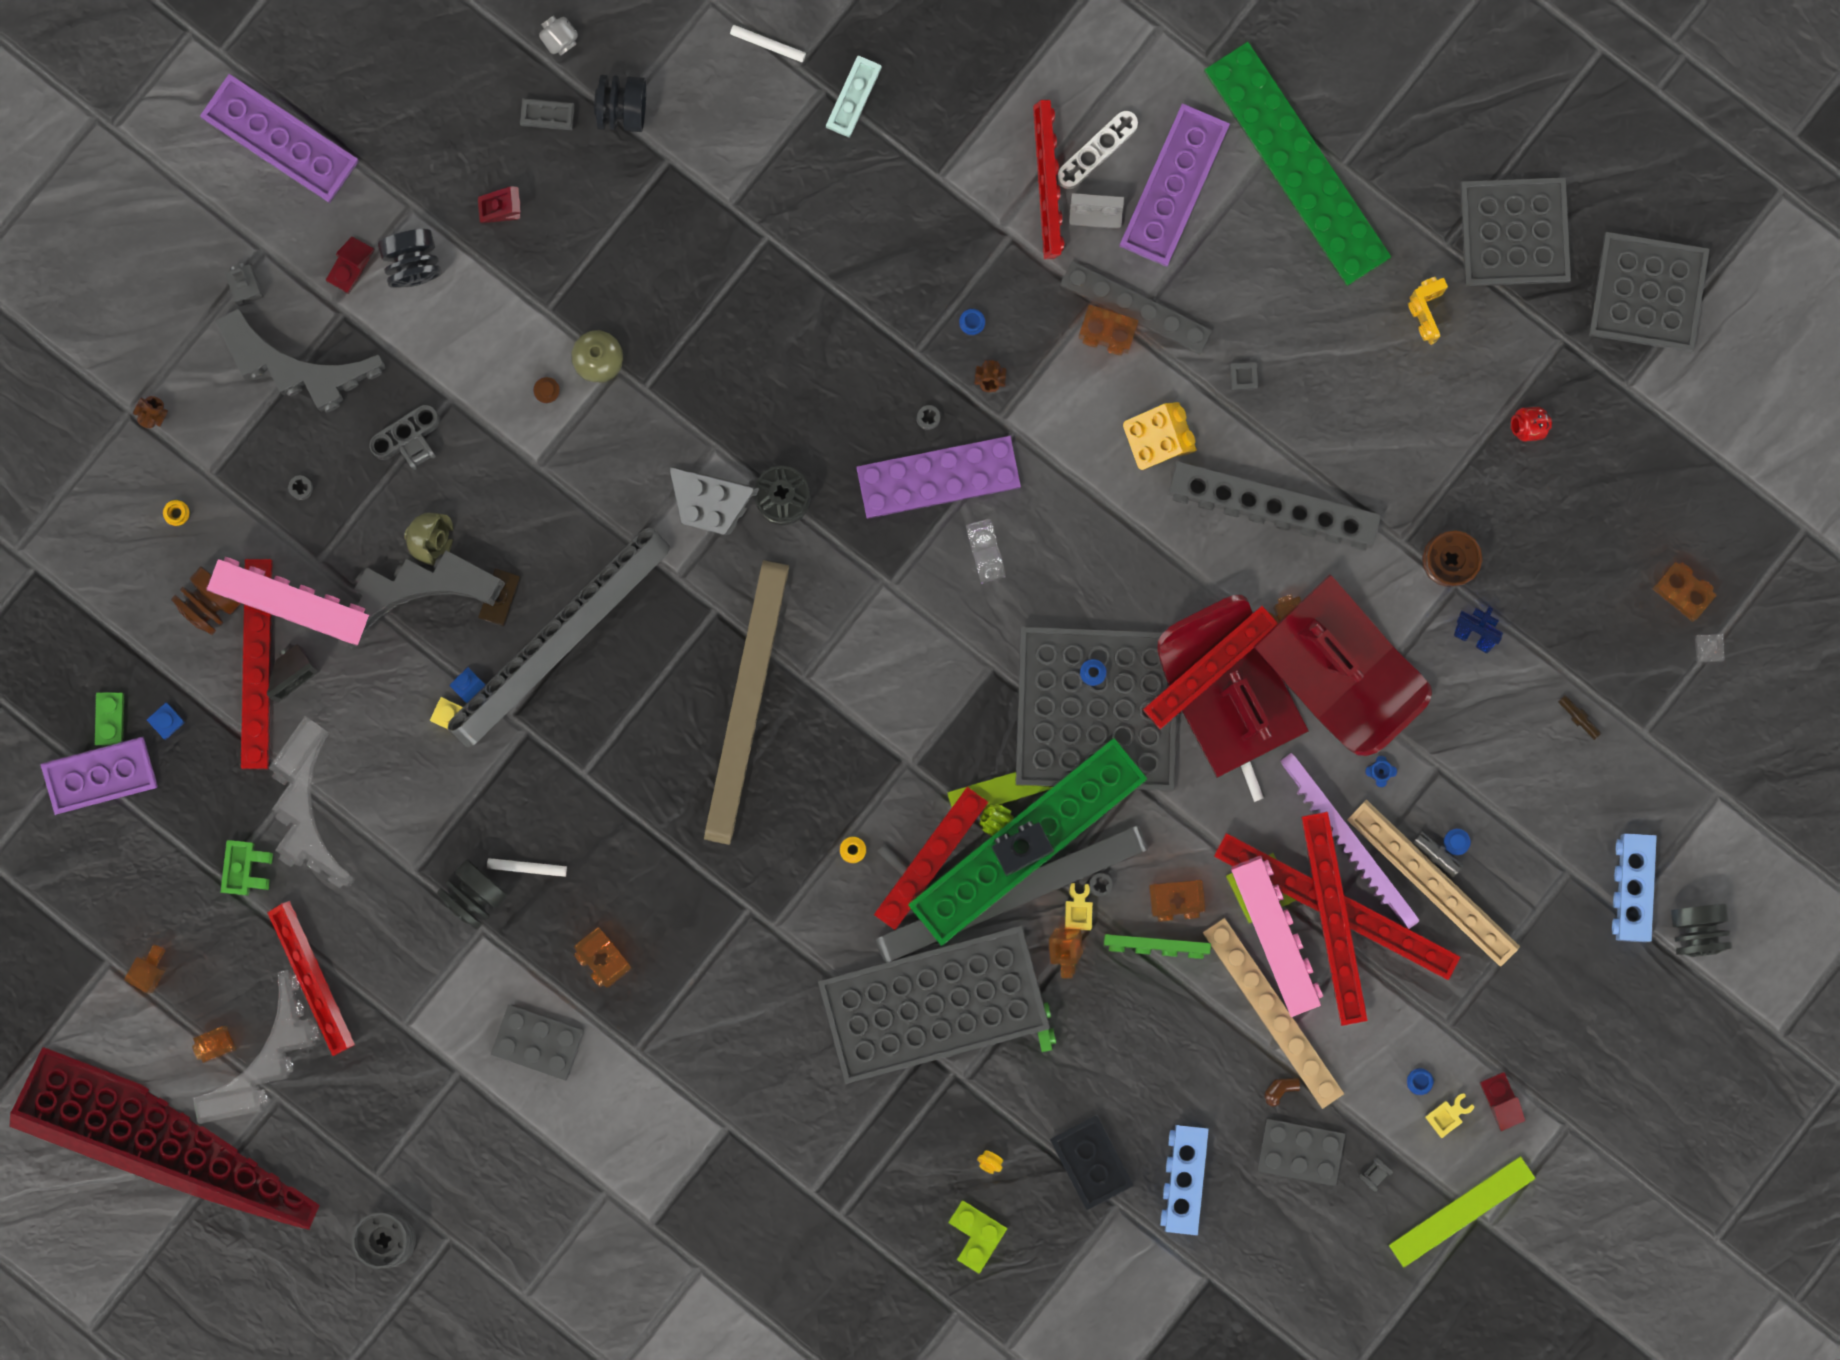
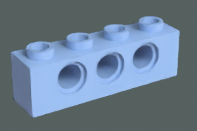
[1612,834,1656,942]
[1160,1125,1208,1235]

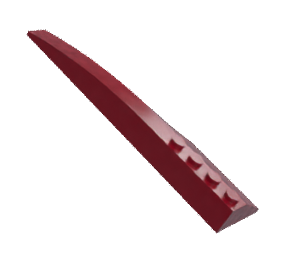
[9,1047,320,1230]

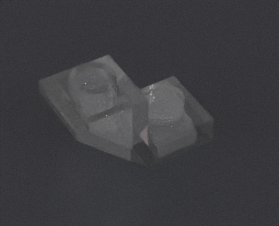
[965,518,1006,584]

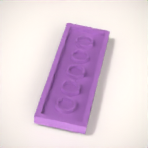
[200,74,359,204]
[1119,103,1230,267]
[856,436,1021,519]

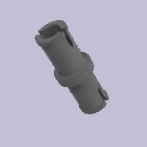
[1413,831,1463,878]

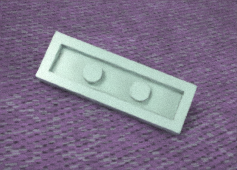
[826,56,882,138]

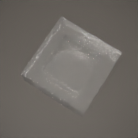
[1695,634,1725,663]

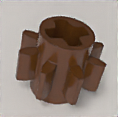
[975,360,1006,392]
[133,396,168,428]

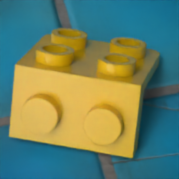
[1408,277,1448,345]
[1123,402,1197,470]

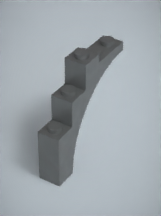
[215,309,386,413]
[337,550,505,650]

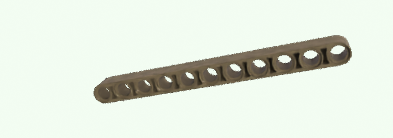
[704,560,789,845]

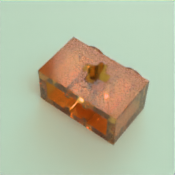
[1148,880,1205,922]
[574,927,633,989]

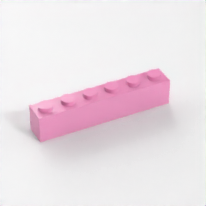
[207,557,369,646]
[1231,855,1323,1017]

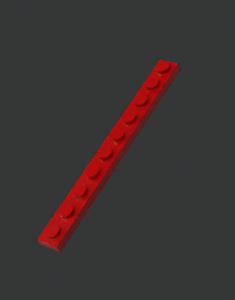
[1213,833,1461,980]

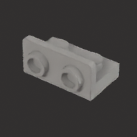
[1069,193,1124,229]

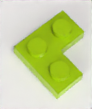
[948,1200,1008,1274]

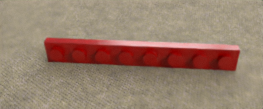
[241,559,273,769]
[1301,812,1368,1026]

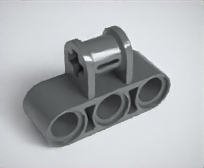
[369,405,440,471]

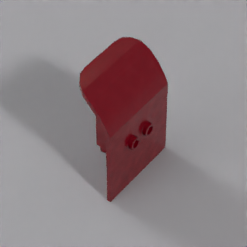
[1254,575,1432,756]
[1157,595,1309,778]

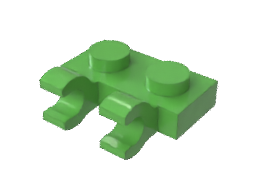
[220,840,273,896]

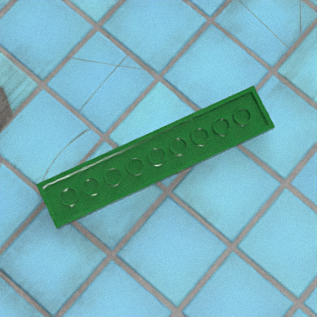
[1204,42,1391,286]
[908,738,1147,946]

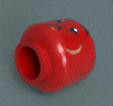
[1511,407,1552,441]

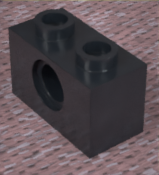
[992,821,1054,877]

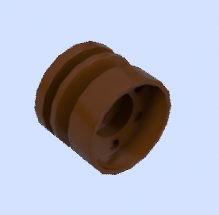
[1422,530,1482,587]
[171,566,241,635]

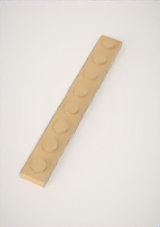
[1347,799,1520,967]
[1202,918,1344,1109]

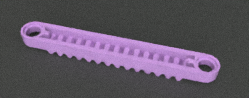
[1280,753,1419,929]

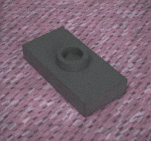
[520,98,575,130]

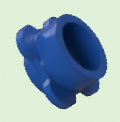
[1365,756,1397,787]

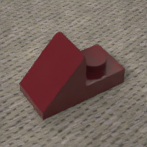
[478,186,521,223]
[325,236,375,294]
[1479,1072,1525,1131]

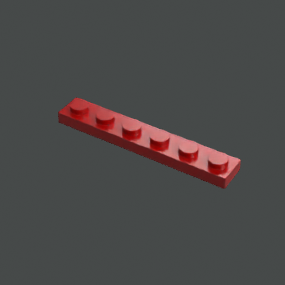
[1033,100,1064,259]
[1143,606,1278,729]
[874,787,989,930]
[267,901,355,1056]

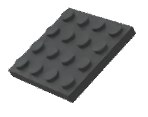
[1460,178,1571,286]
[1589,232,1709,352]

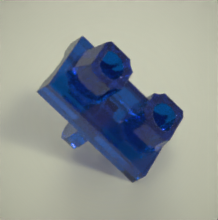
[1454,606,1503,654]

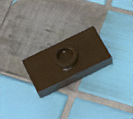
[478,568,521,627]

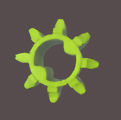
[979,804,1014,836]

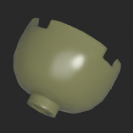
[571,330,623,383]
[404,513,453,566]

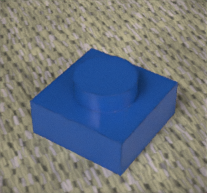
[449,667,485,703]
[147,702,185,740]

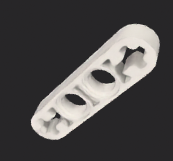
[1057,111,1138,189]

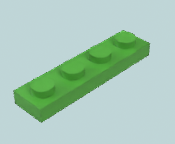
[1103,934,1211,959]

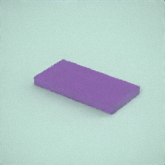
[40,736,158,815]

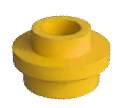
[163,500,190,526]
[840,837,866,863]
[977,1150,1003,1174]

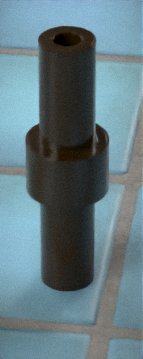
[1558,695,1602,740]

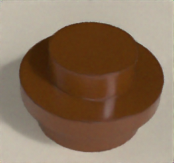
[533,377,560,404]

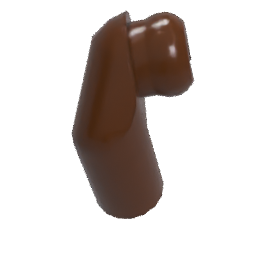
[1264,1078,1300,1107]

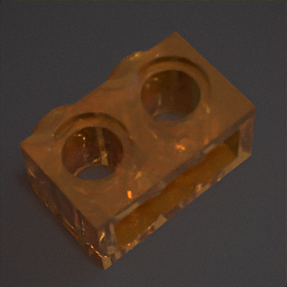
[1079,305,1139,356]
[1652,562,1717,622]

